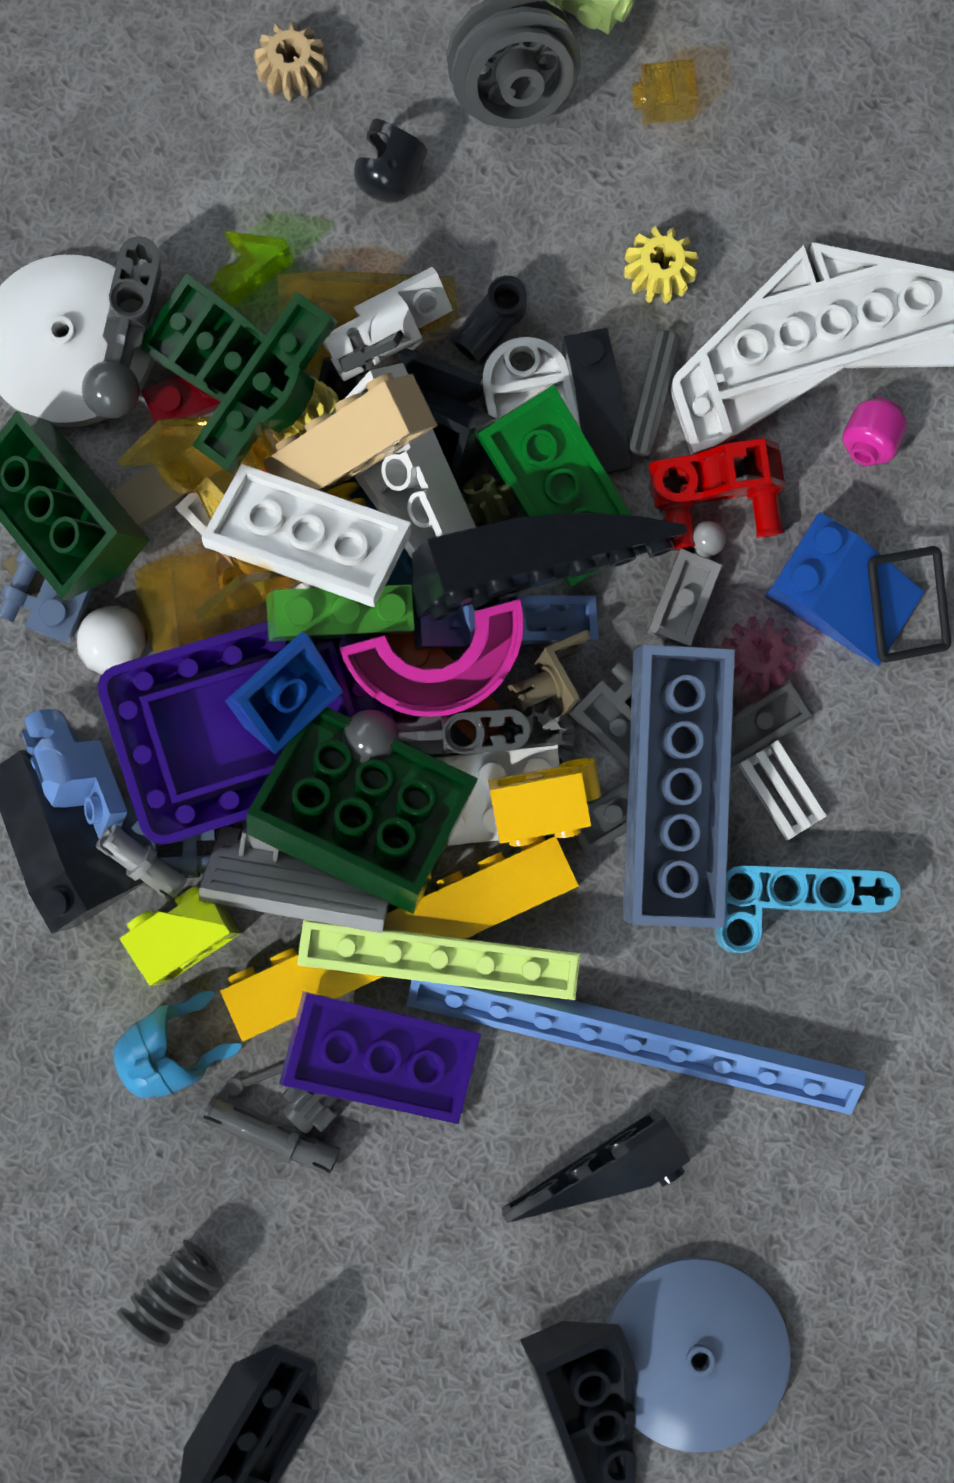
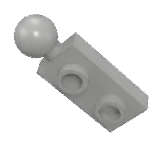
[647,521,726,647]

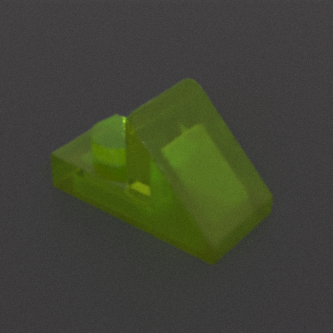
[209,231,294,307]

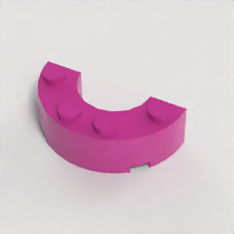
[340,599,523,717]

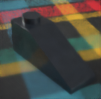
[561,328,632,474]

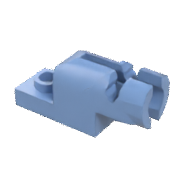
[21,709,127,839]

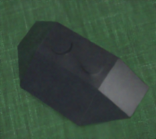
[179,1344,320,1483]

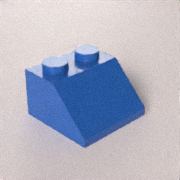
[225,631,343,754]

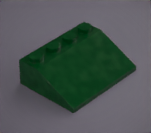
[247,707,478,914]

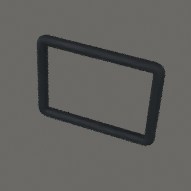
[867,546,951,663]

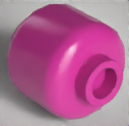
[842,398,908,466]

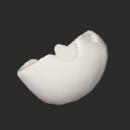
[76,606,146,675]

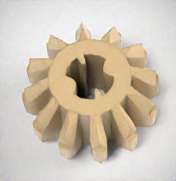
[254,21,328,102]

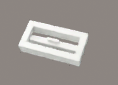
[738,740,827,841]

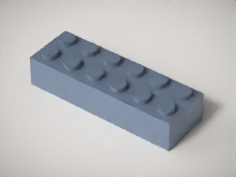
[623,645,735,928]

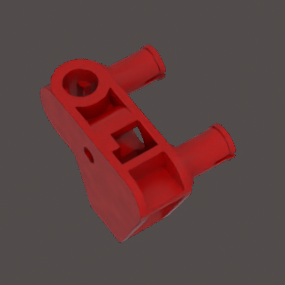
[648,438,786,551]

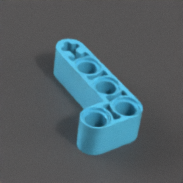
[714,865,901,953]

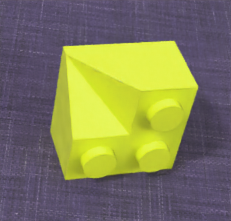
[119,885,242,986]

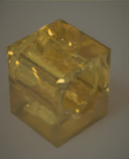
[632,59,698,125]

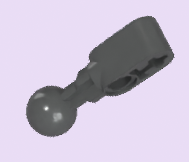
[82,236,161,419]
[343,707,530,763]

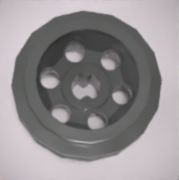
[446,0,581,129]

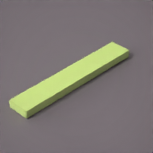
[297,919,581,1000]

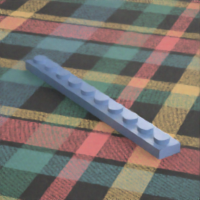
[406,980,865,1115]

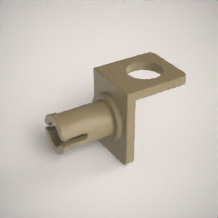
[507,630,591,715]

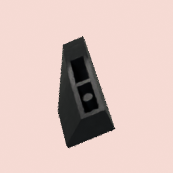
[412,513,688,621]

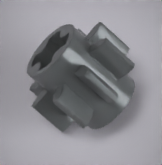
[282,1087,339,1134]

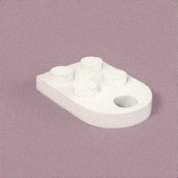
[483,337,581,476]

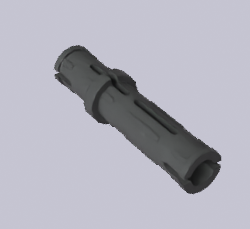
[202,1094,341,1177]

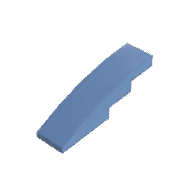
[413,596,599,649]

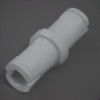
[96,824,187,901]

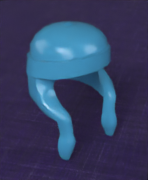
[113,991,242,1099]

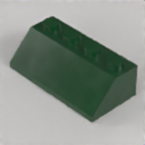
[0,411,150,600]

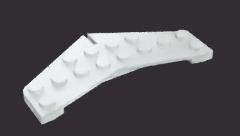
[671,242,954,455]

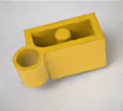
[488,758,601,847]

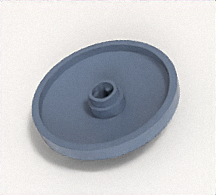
[607,1256,791,1453]

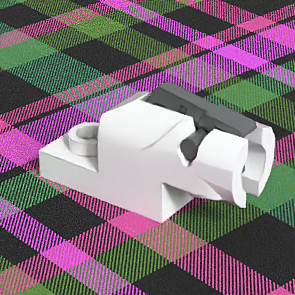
[323,267,453,381]

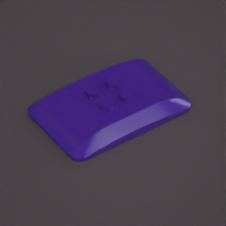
[97,621,394,844]

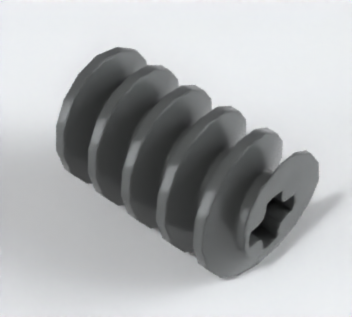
[117,1240,223,1347]

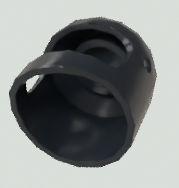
[354,118,427,203]

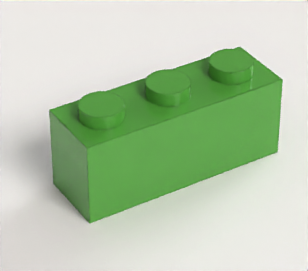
[266,585,414,642]

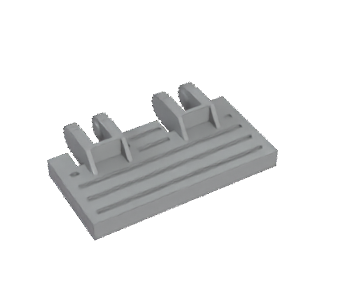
[199,821,389,933]

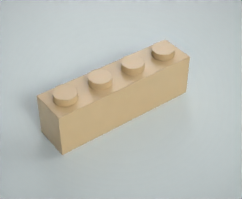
[262,373,437,492]

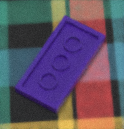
[279,991,481,1124]

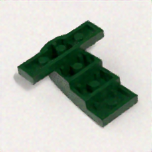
[140,273,338,474]

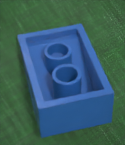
[765,512,924,667]

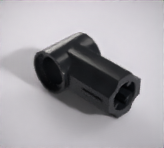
[450,275,527,365]

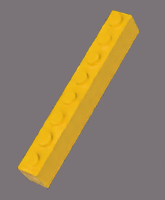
[220,835,579,1042]

